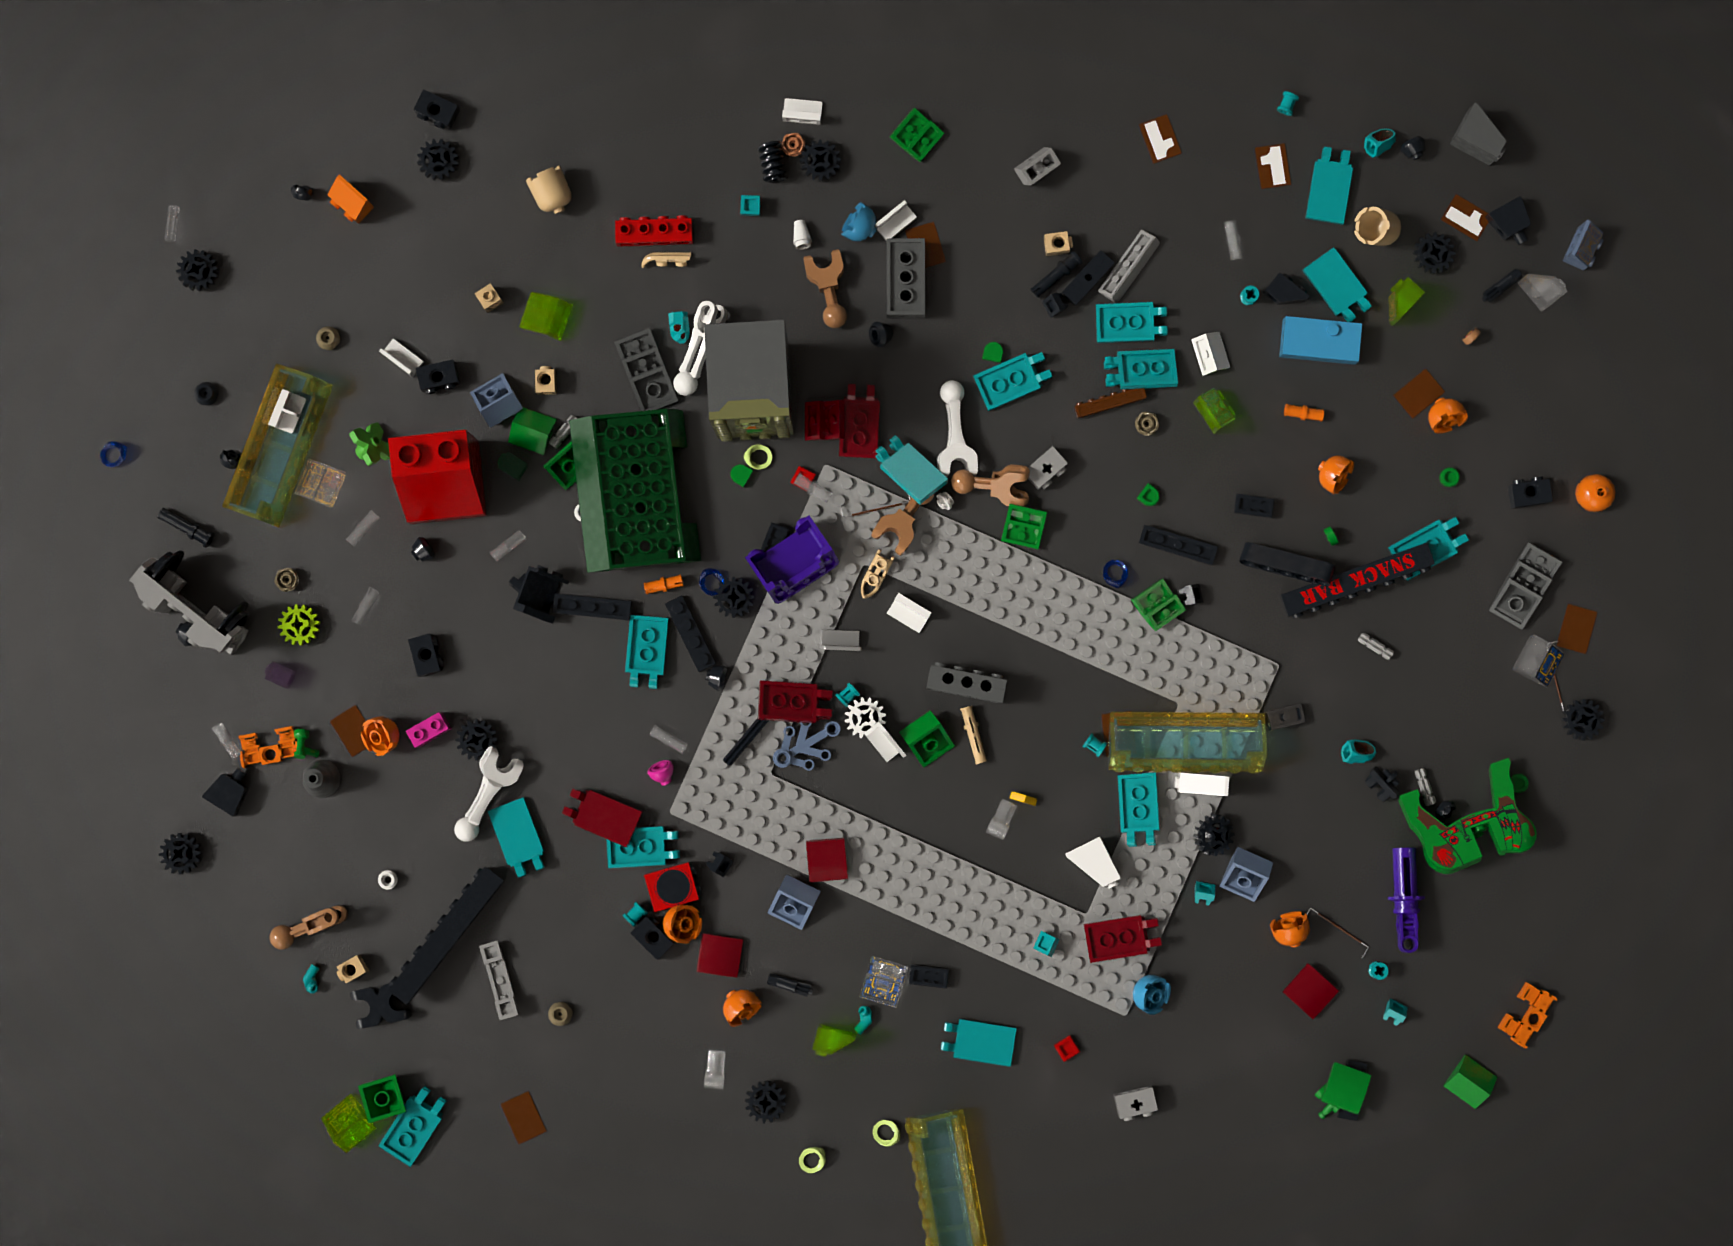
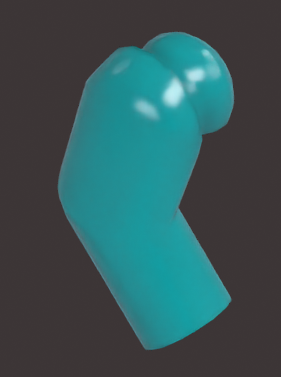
[303,964,320,994]
[854,1006,873,1035]

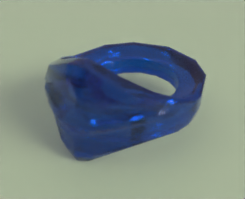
[100,441,127,468]
[1103,560,1128,588]
[699,568,724,596]

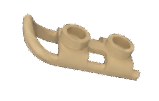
[641,252,691,268]
[861,549,895,599]

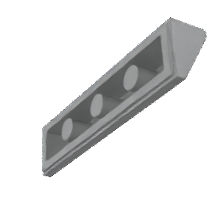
[1098,229,1160,303]

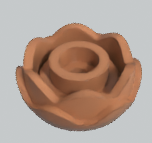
[781,133,805,156]

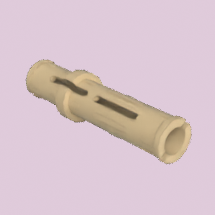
[960,706,987,764]

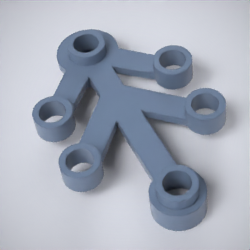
[773,721,840,771]

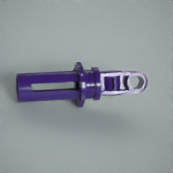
[1387,848,1425,953]

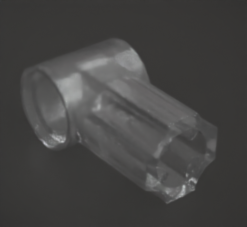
[986,799,1017,840]
[704,1050,726,1090]

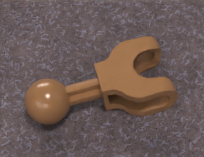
[803,249,847,328]
[951,464,1030,507]
[871,494,934,556]
[269,905,348,950]

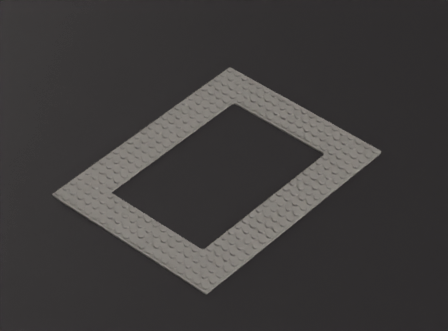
[670,465,1279,1016]

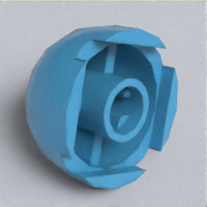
[841,202,877,242]
[1133,975,1171,1015]

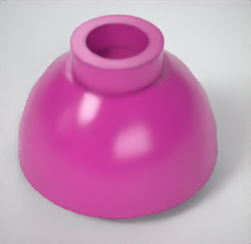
[647,760,674,786]

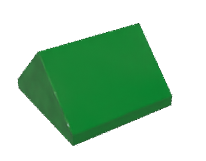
[508,407,557,455]
[543,442,576,491]
[1443,1055,1497,1109]
[358,1074,406,1123]

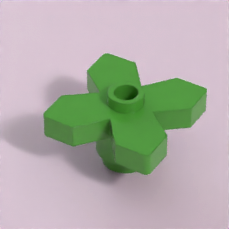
[349,422,390,466]

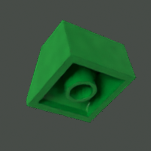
[899,710,955,768]

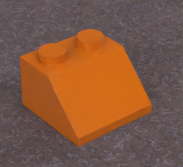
[328,174,374,224]

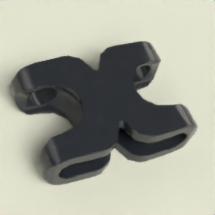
[350,983,412,1029]

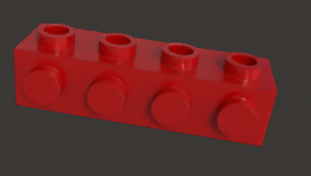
[615,215,693,247]

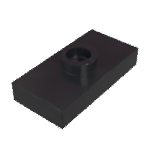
[1233,494,1275,518]
[761,522,789,552]
[909,965,949,989]

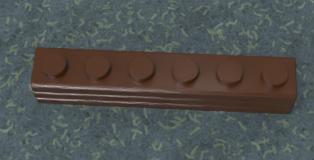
[1074,388,1147,419]

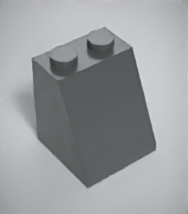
[1450,103,1506,166]

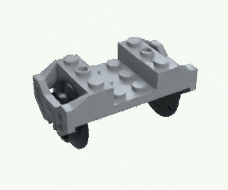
[129,550,249,655]

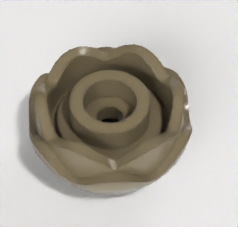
[316,326,340,350]
[1135,412,1159,436]
[274,568,299,592]
[548,1002,573,1026]

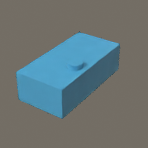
[1279,316,1362,365]

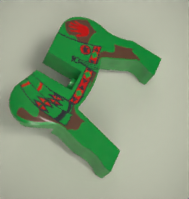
[1398,758,1537,874]

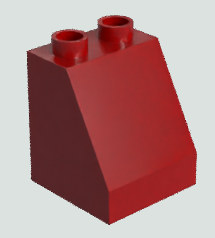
[388,430,487,524]

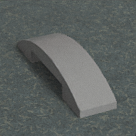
[479,940,519,1021]

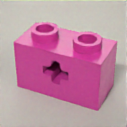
[406,712,451,748]

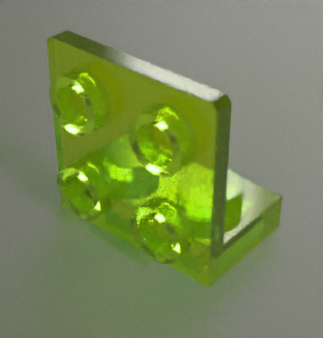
[519,292,573,341]

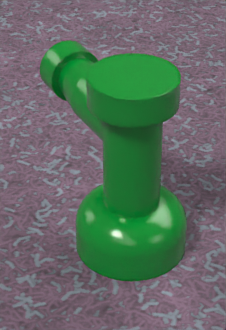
[294,729,319,759]
[1315,1085,1340,1119]

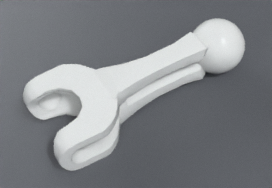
[673,301,728,396]
[937,380,978,477]
[454,746,523,842]

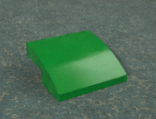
[889,108,944,162]
[1001,504,1047,549]
[1131,579,1186,631]
[1321,1062,1371,1115]

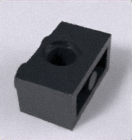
[413,89,460,130]
[416,359,460,394]
[1507,476,1553,509]
[408,633,444,677]
[630,916,675,960]

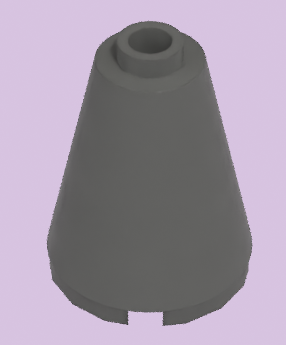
[302,760,341,798]

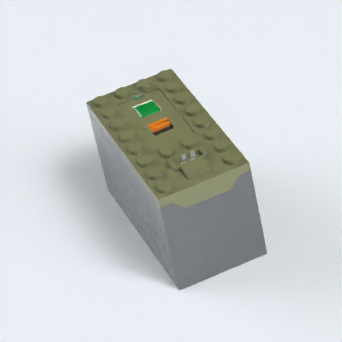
[704,320,794,442]

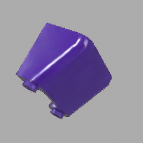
[745,515,839,604]

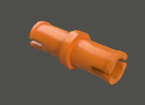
[1284,404,1324,422]
[644,574,684,595]

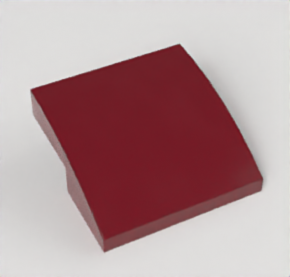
[805,400,844,441]
[806,837,848,882]
[696,933,743,978]
[1282,963,1338,1019]

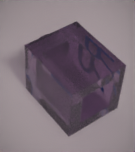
[264,661,297,689]

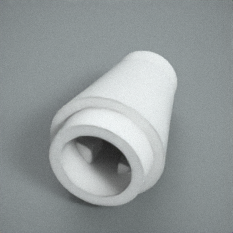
[793,220,812,250]

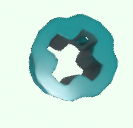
[1277,91,1299,116]
[1240,285,1259,305]
[835,683,860,708]
[1082,733,1108,757]
[622,902,648,927]
[1368,961,1388,980]

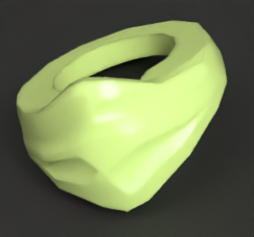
[744,444,773,470]
[873,1120,900,1147]
[799,1147,826,1173]

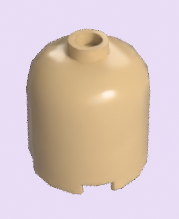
[526,165,572,214]
[1354,207,1401,246]

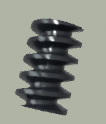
[758,141,787,183]

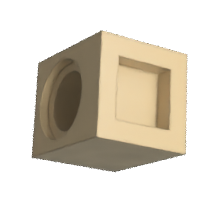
[1044,231,1073,256]
[474,283,503,313]
[535,366,557,395]
[337,954,369,983]

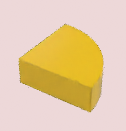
[1010,792,1037,806]

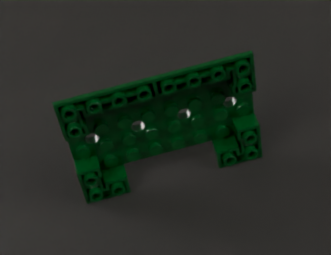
[569,409,701,573]

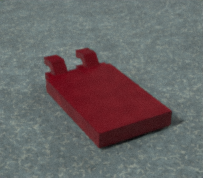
[839,384,880,458]
[758,680,832,723]
[562,789,643,848]
[1084,915,1162,963]

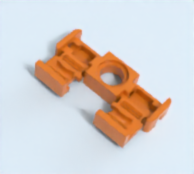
[238,726,297,768]
[1497,982,1557,1048]

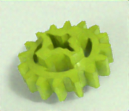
[277,604,321,646]

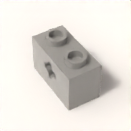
[1014,147,1061,186]
[1028,446,1068,490]
[1113,1086,1158,1121]

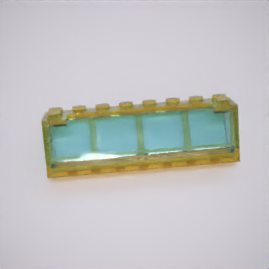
[222,363,333,528]
[1108,712,1267,773]
[905,1109,987,1246]

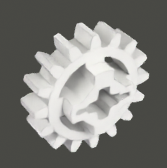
[845,697,886,739]

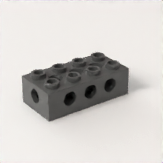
[886,238,925,318]
[926,662,1007,704]

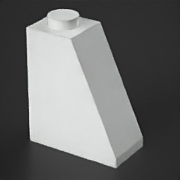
[1174,773,1229,796]
[1065,837,1122,889]

